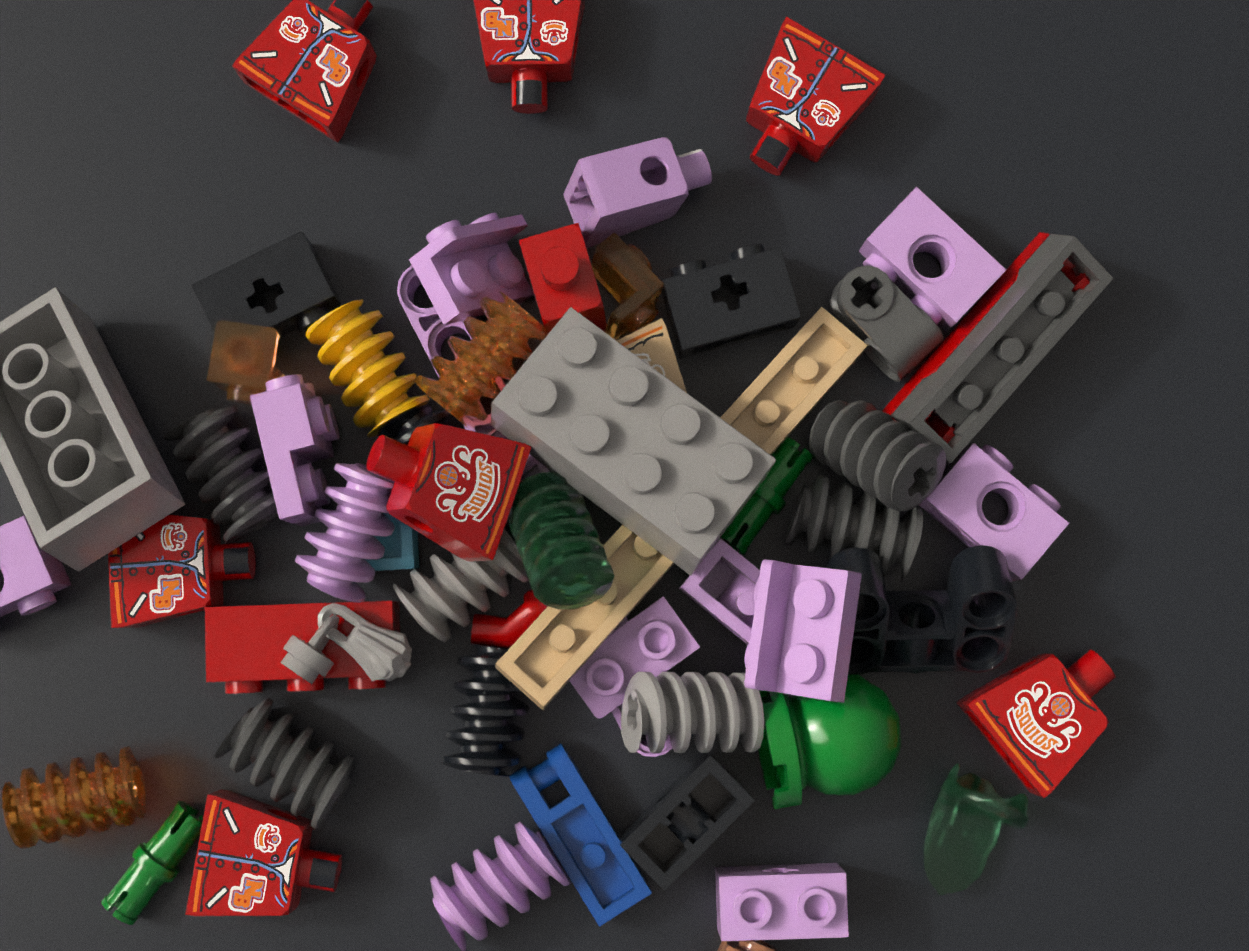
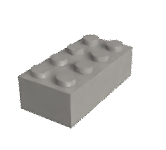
[0,287,185,572]
[491,307,776,576]

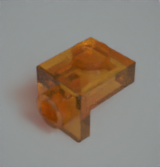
[591,232,664,340]
[207,320,286,405]

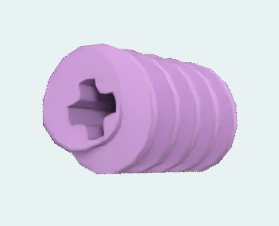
[295,463,395,603]
[430,822,571,951]

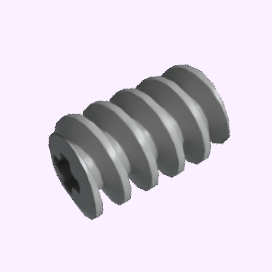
[392,527,530,642]
[621,672,764,753]

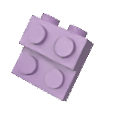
[250,374,340,526]

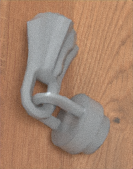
[281,603,412,684]

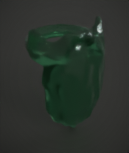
[923,763,1029,896]

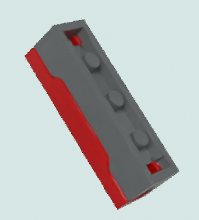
[882,232,1113,463]

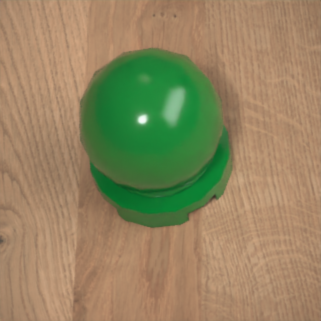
[757,674,902,809]

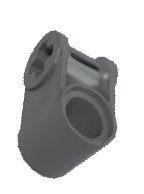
[829,265,944,382]

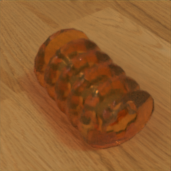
[415,291,549,429]
[2,746,147,849]

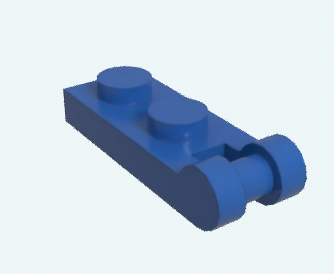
[509,743,652,927]

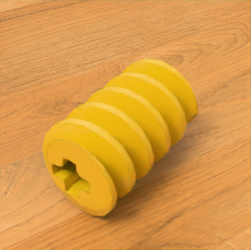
[306,299,430,437]

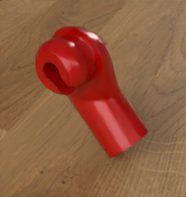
[471,588,554,648]

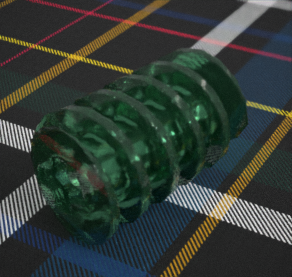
[507,472,614,609]

